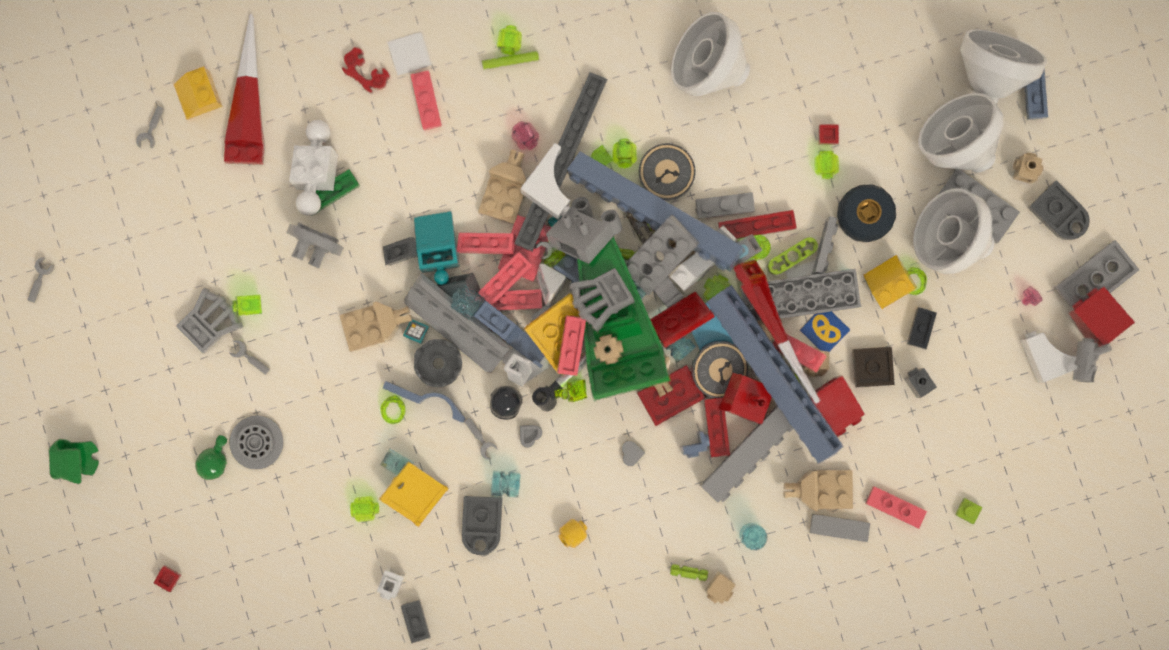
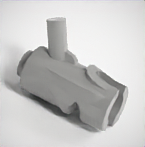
[1073,338,1112,383]

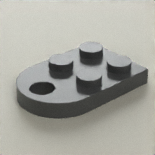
[1028,180,1090,240]
[462,496,503,555]

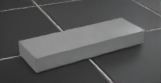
[809,514,870,542]

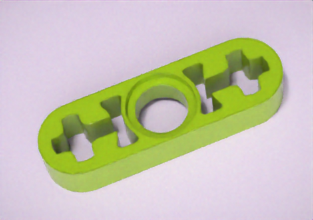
[767,237,818,275]

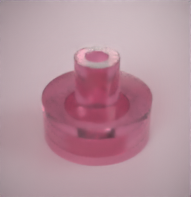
[1021,286,1043,306]

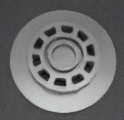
[230,416,283,469]

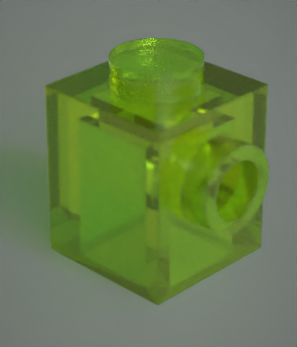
[702,274,731,300]
[232,295,262,316]

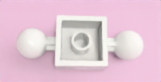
[289,120,338,216]

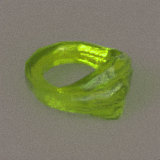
[907,267,927,295]
[380,395,406,424]

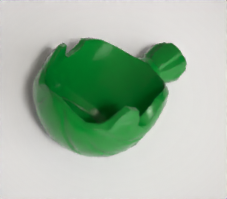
[195,435,227,480]

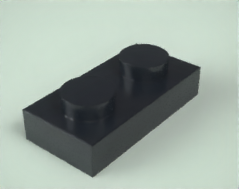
[907,307,937,350]

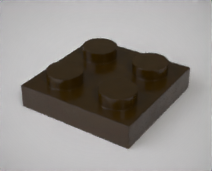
[852,347,895,388]

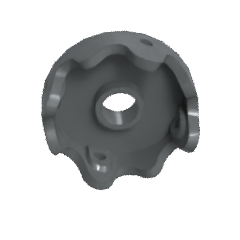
[414,339,463,387]

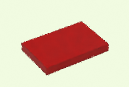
[650,291,715,348]
[637,365,705,426]

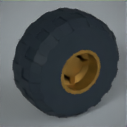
[837,184,897,242]

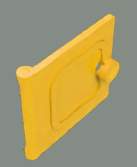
[379,461,449,527]

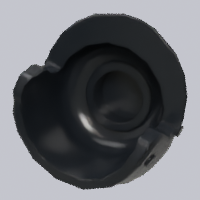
[490,386,523,420]

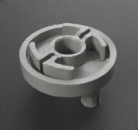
[286,222,344,268]

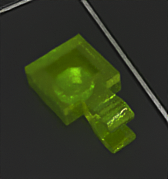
[554,379,587,402]

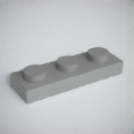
[695,192,755,219]
[812,216,838,274]

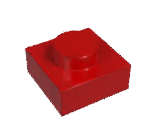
[818,124,839,145]
[153,565,181,593]

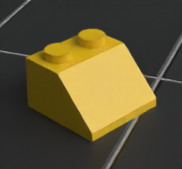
[174,66,223,120]
[864,254,917,309]

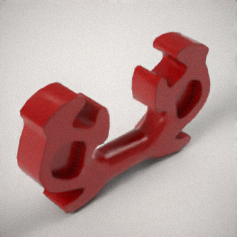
[342,47,390,94]

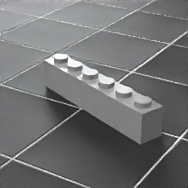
[700,405,794,503]

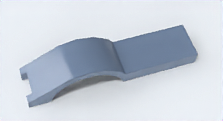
[473,300,545,368]
[383,381,466,423]

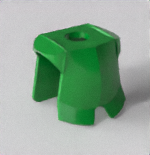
[49,439,99,484]

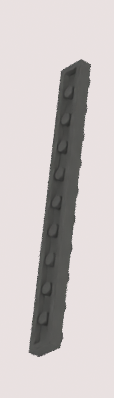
[514,72,607,252]

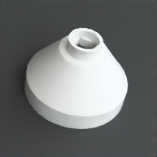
[671,12,750,96]
[960,29,1047,104]
[918,93,1004,173]
[913,188,994,274]

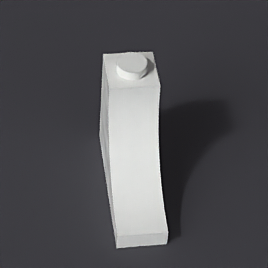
[521,143,570,219]
[671,226,737,290]
[1020,331,1080,383]

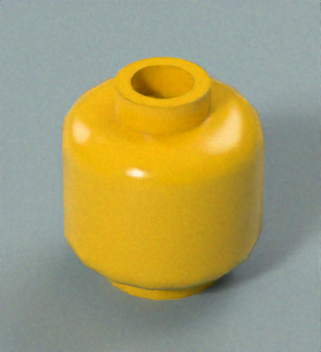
[558,519,587,548]

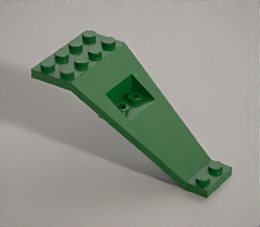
[577,236,670,401]

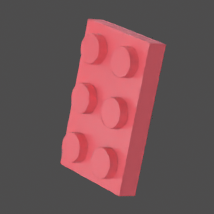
[498,215,552,282]

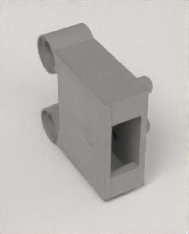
[546,197,622,264]

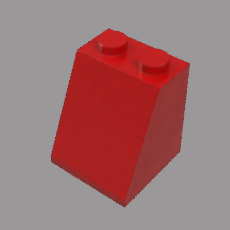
[1069,287,1135,347]
[808,376,865,437]

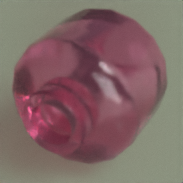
[511,121,539,150]

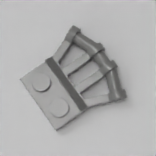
[570,268,634,331]
[176,288,243,353]

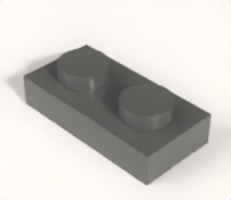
[383,237,417,265]
[401,599,431,643]

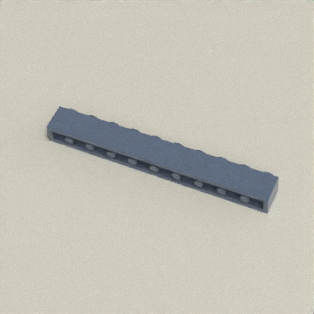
[567,151,743,272]
[707,285,844,464]

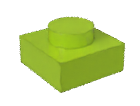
[955,498,983,525]

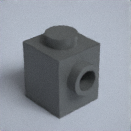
[904,367,937,398]

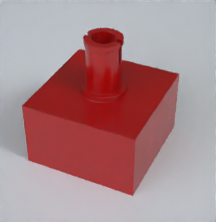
[719,373,772,425]

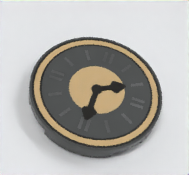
[639,143,696,200]
[691,341,748,398]

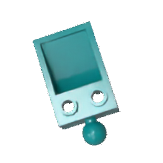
[414,211,460,285]

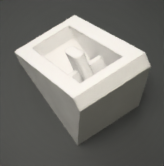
[536,264,566,306]

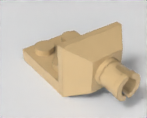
[478,150,526,225]
[340,301,412,352]
[783,470,853,511]

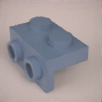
[680,431,710,458]

